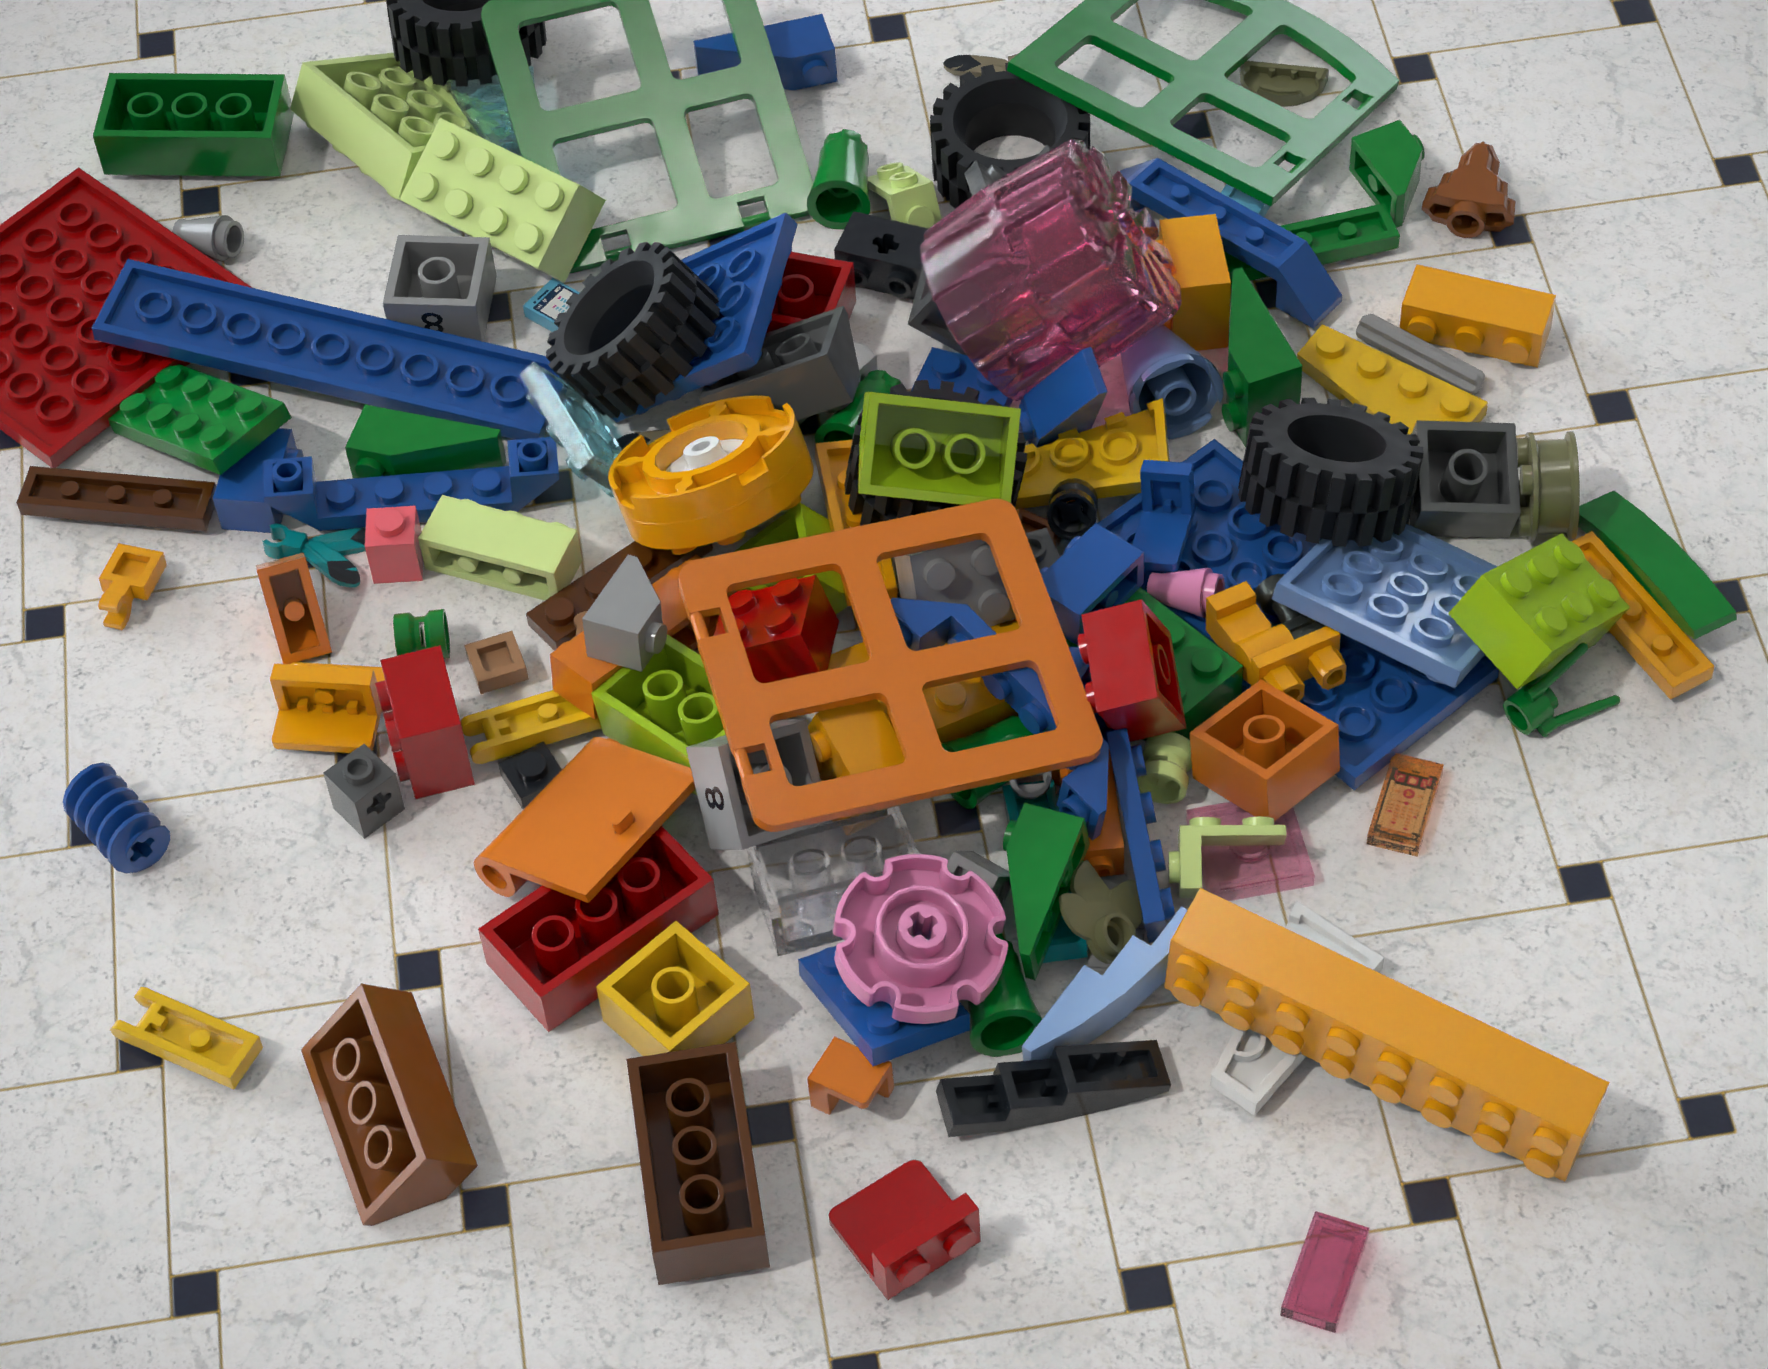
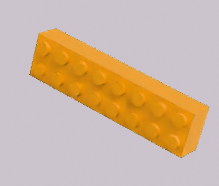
[1164,888,1610,1182]

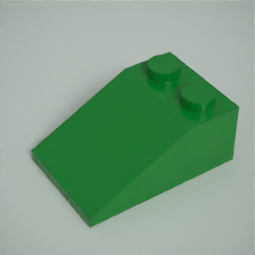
[1222,267,1303,448]

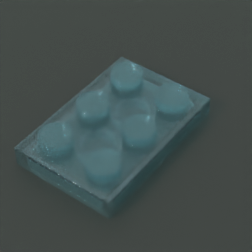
[520,362,622,498]

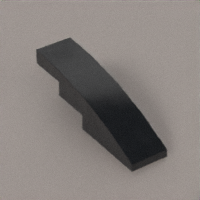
[936,1040,1171,1137]

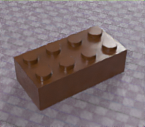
[626,1042,770,1285]

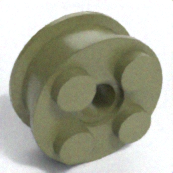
[1516,431,1580,542]

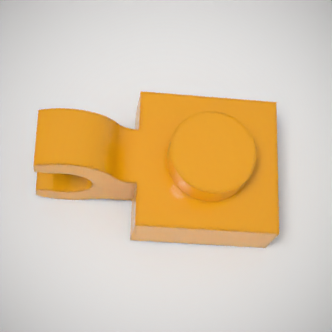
[98,543,167,630]

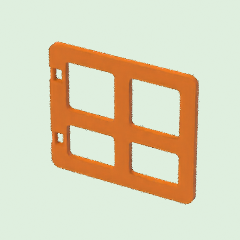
[678,499,1103,832]

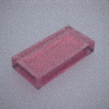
[1280,1211,1370,1333]

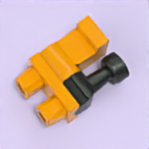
[1206,574,1346,701]

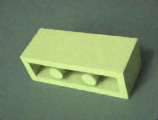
[418,495,582,600]

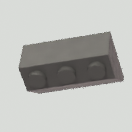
[699,306,861,424]

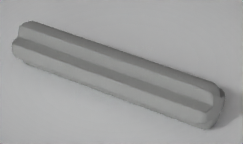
[1356,314,1485,395]

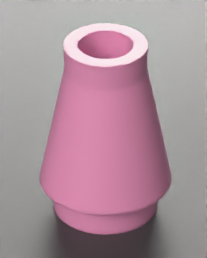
[1147,568,1225,618]

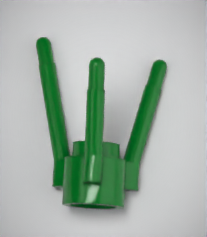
[1503,642,1621,737]

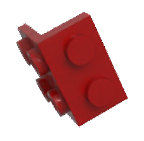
[829,1160,981,1300]

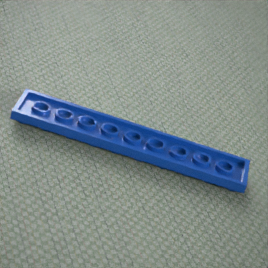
[92,259,567,440]

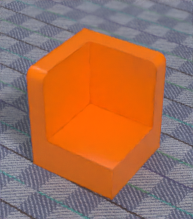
[807,1036,894,1115]

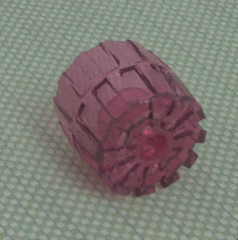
[920,139,1182,401]

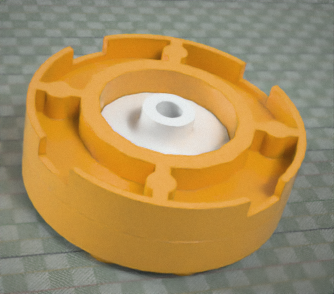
[608,395,814,555]

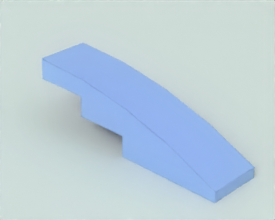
[1022,906,1187,1061]

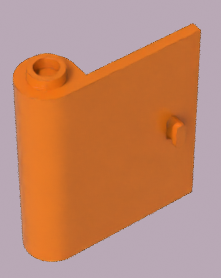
[474,737,696,903]

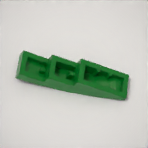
[1578,490,1737,639]

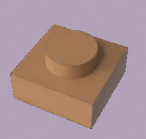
[464,631,529,694]

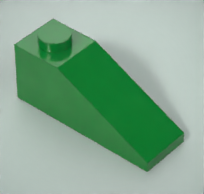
[345,405,507,478]
[1003,802,1090,981]

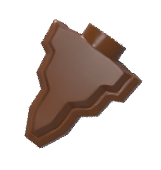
[1422,141,1516,238]

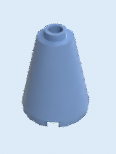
[1118,316,1224,439]

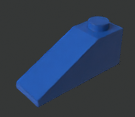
[693,14,838,91]
[1019,347,1108,447]

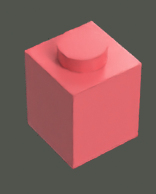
[365,506,423,584]

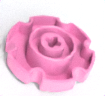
[833,854,1008,1024]

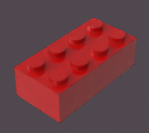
[478,825,719,1032]

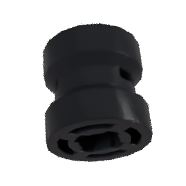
[1047,478,1098,540]

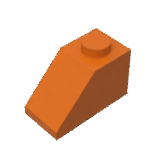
[256,553,332,664]

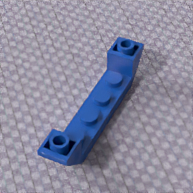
[1108,158,1342,329]
[263,436,559,531]
[891,598,1109,841]

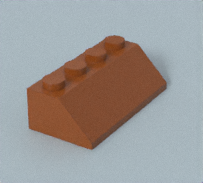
[301,983,478,1226]

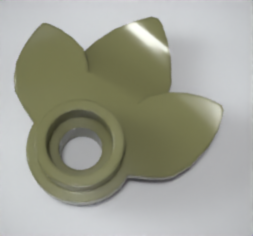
[1059,860,1142,964]

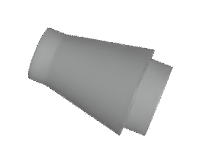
[172,215,244,261]

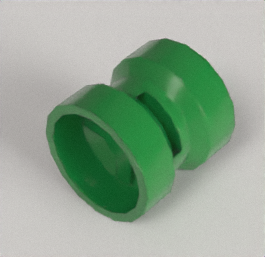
[393,609,450,659]

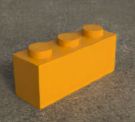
[1400,264,1556,368]

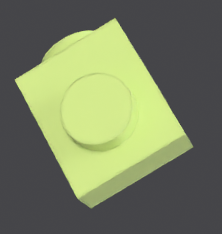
[868,162,944,231]
[1168,816,1287,898]

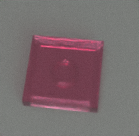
[1186,802,1315,901]

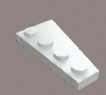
[1210,900,1384,1116]

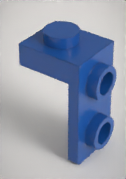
[1132,460,1196,572]

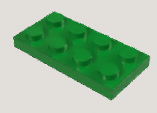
[108,364,292,475]

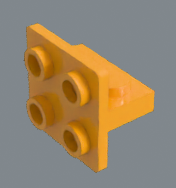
[270,662,385,753]

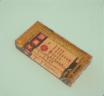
[1367,753,1444,857]

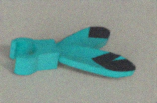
[263,524,366,588]

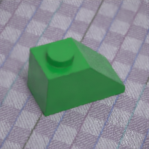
[1349,120,1425,228]

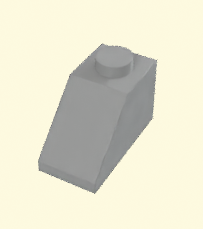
[582,555,667,672]

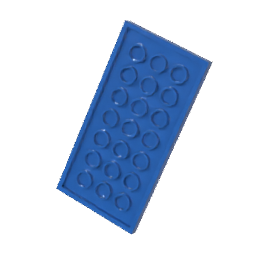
[1097,439,1499,790]

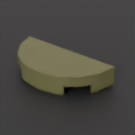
[1239,61,1329,107]

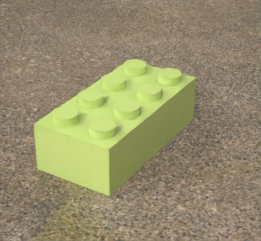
[399,118,606,283]

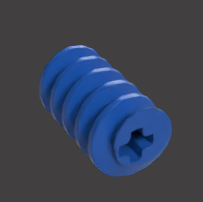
[63,762,170,874]

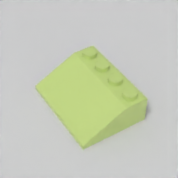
[290,53,514,200]

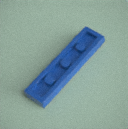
[1106,728,1175,943]

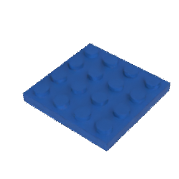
[612,213,798,423]

